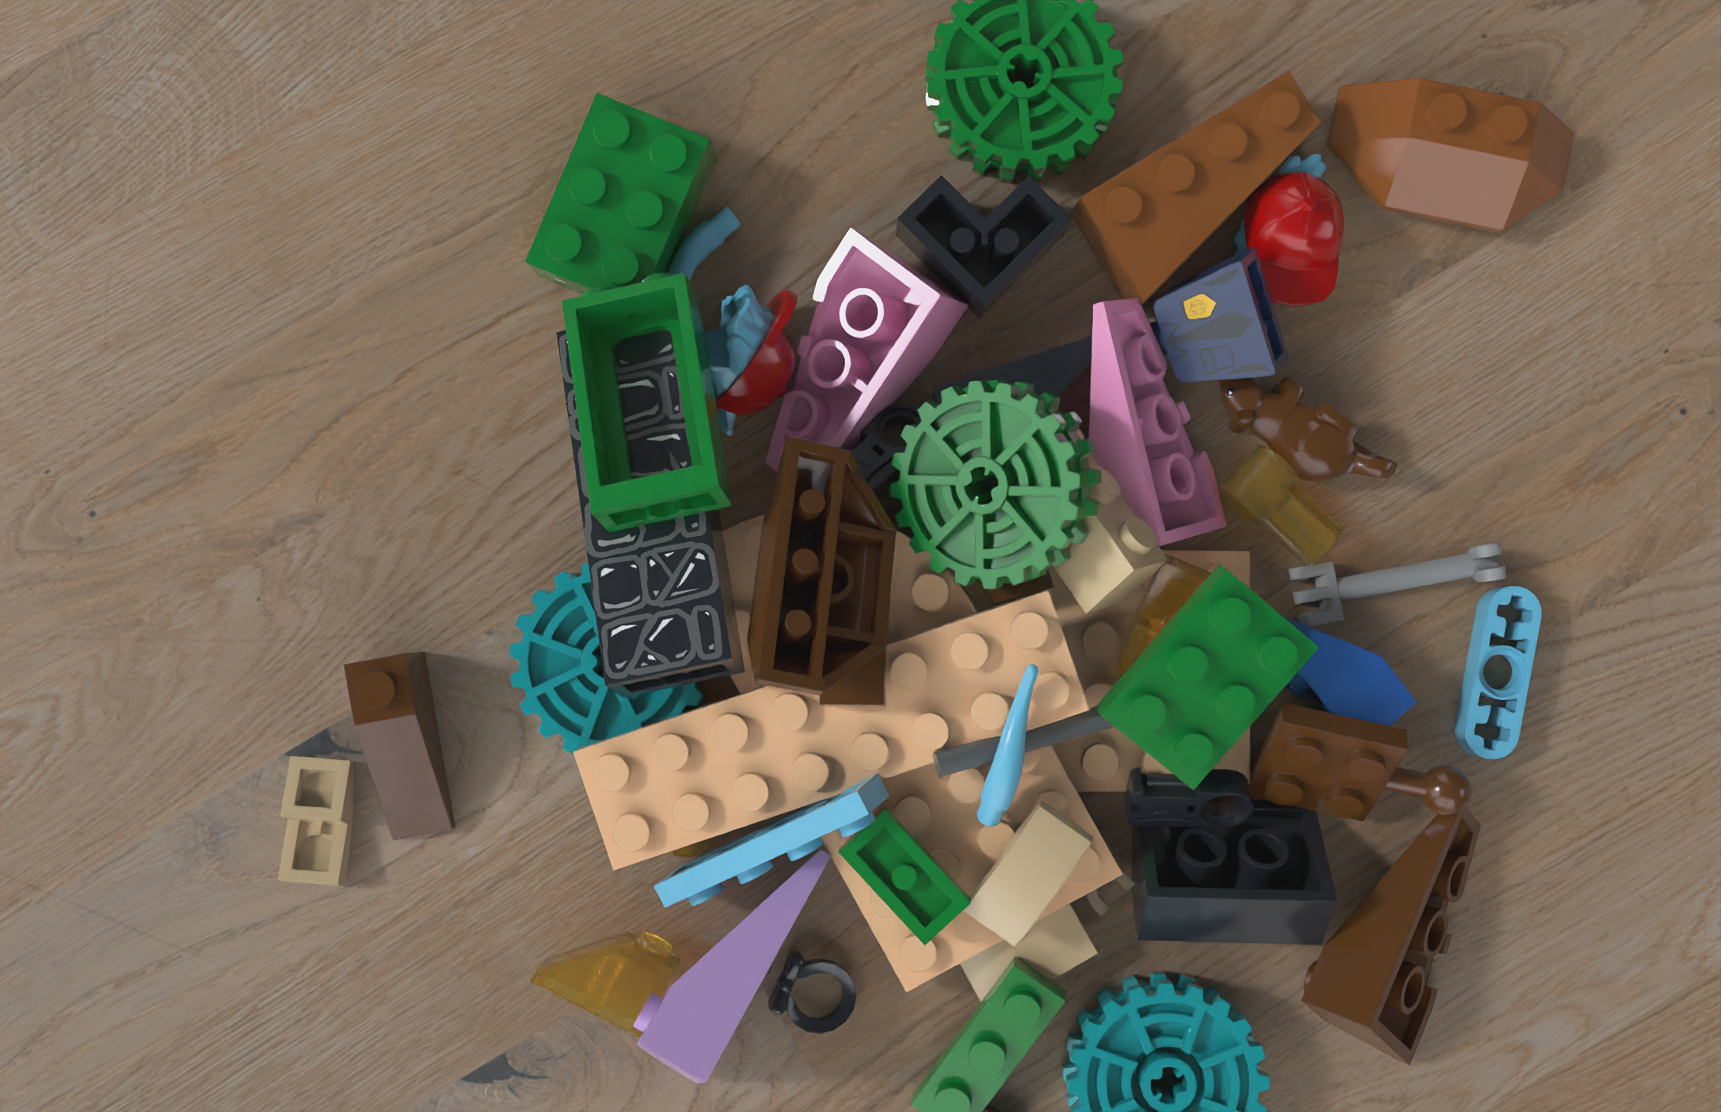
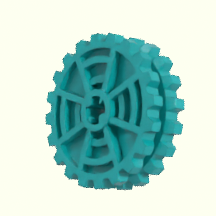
[509,563,707,754]
[1062,971,1270,1112]

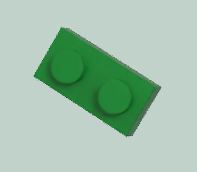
[838,806,971,945]

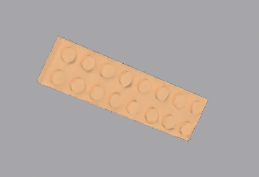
[573,589,1089,871]

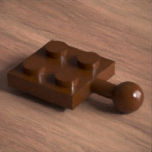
[1249,703,1471,822]

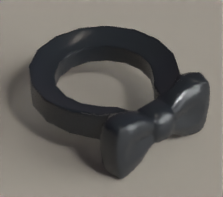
[768,951,856,1034]

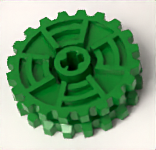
[925,0,1123,183]
[890,380,1102,589]

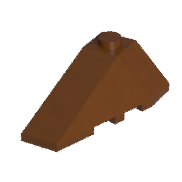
[1301,806,1481,1065]

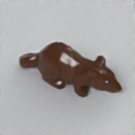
[1219,377,1398,482]

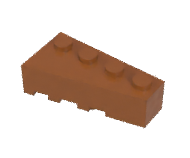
[1071,71,1321,305]

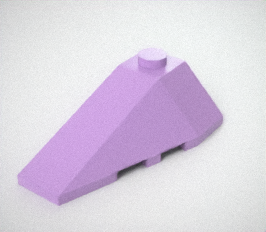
[633,850,831,1083]

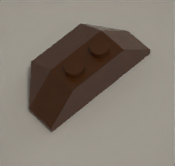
[747,437,896,695]

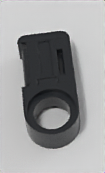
[851,404,922,499]
[1124,767,1254,828]

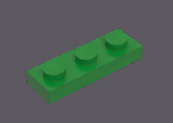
[911,956,1066,1112]

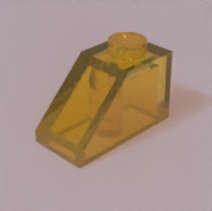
[530,931,681,1038]

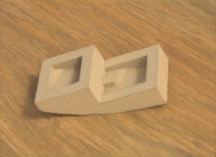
[278,756,354,887]
[963,800,1093,947]
[959,904,1098,1002]

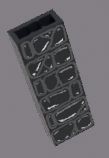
[556,330,745,698]

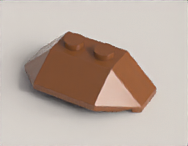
[1327,78,1574,233]

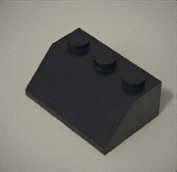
[1131,799,1337,945]

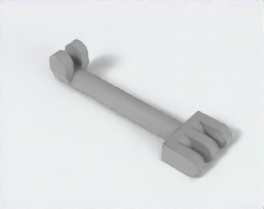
[1288,542,1507,626]

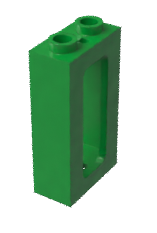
[562,273,733,532]

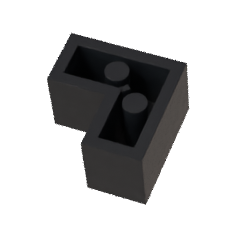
[896,175,1072,319]

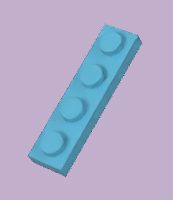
[654,773,889,908]

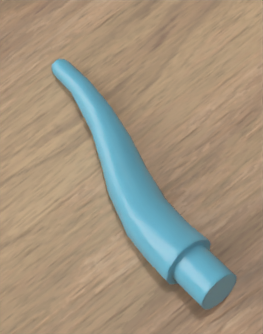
[667,207,741,281]
[977,664,1039,826]

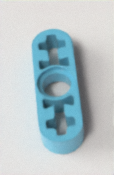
[1454,586,1542,759]

